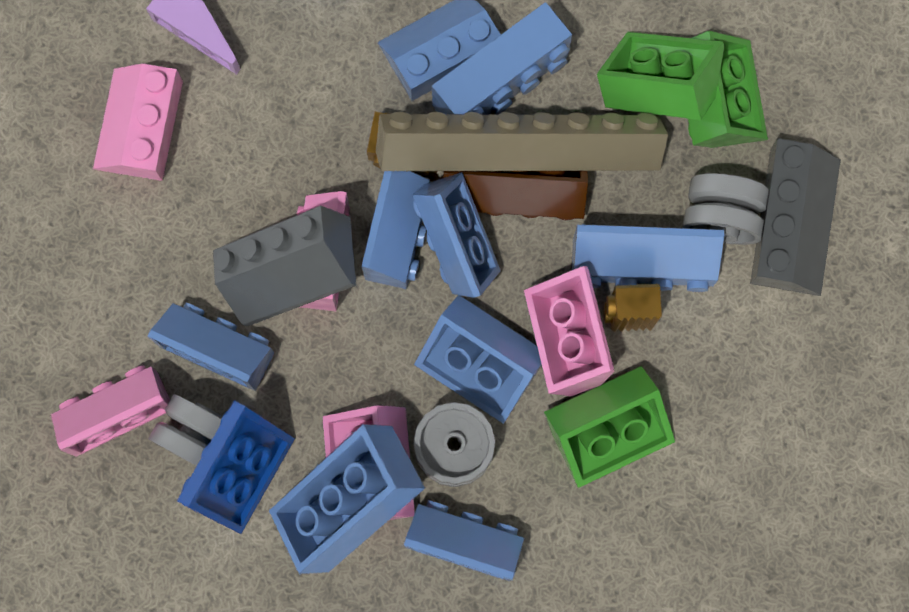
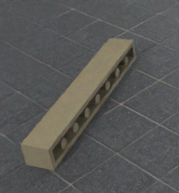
[376,112,668,171]

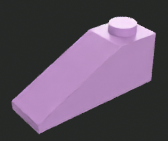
[146,0,240,75]

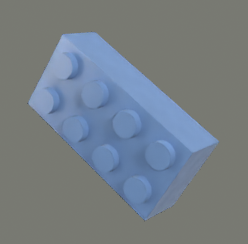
[432,2,572,115]
[269,424,425,574]

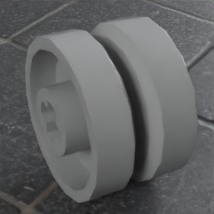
[683,174,769,245]
[148,394,223,466]
[414,402,495,487]

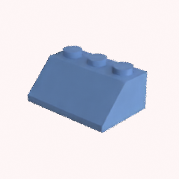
[378,0,501,101]
[361,171,430,289]
[413,172,501,298]
[414,295,542,424]
[147,302,274,391]
[404,500,524,581]

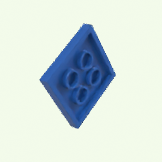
[177,401,295,534]

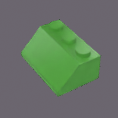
[688,31,768,148]
[597,32,724,120]
[544,366,675,488]

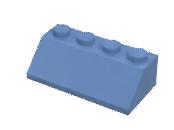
[572,225,724,292]

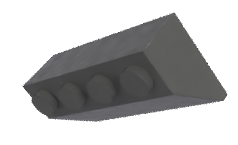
[750,138,841,296]
[213,206,356,326]

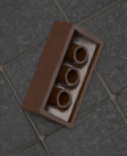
[443,171,588,220]

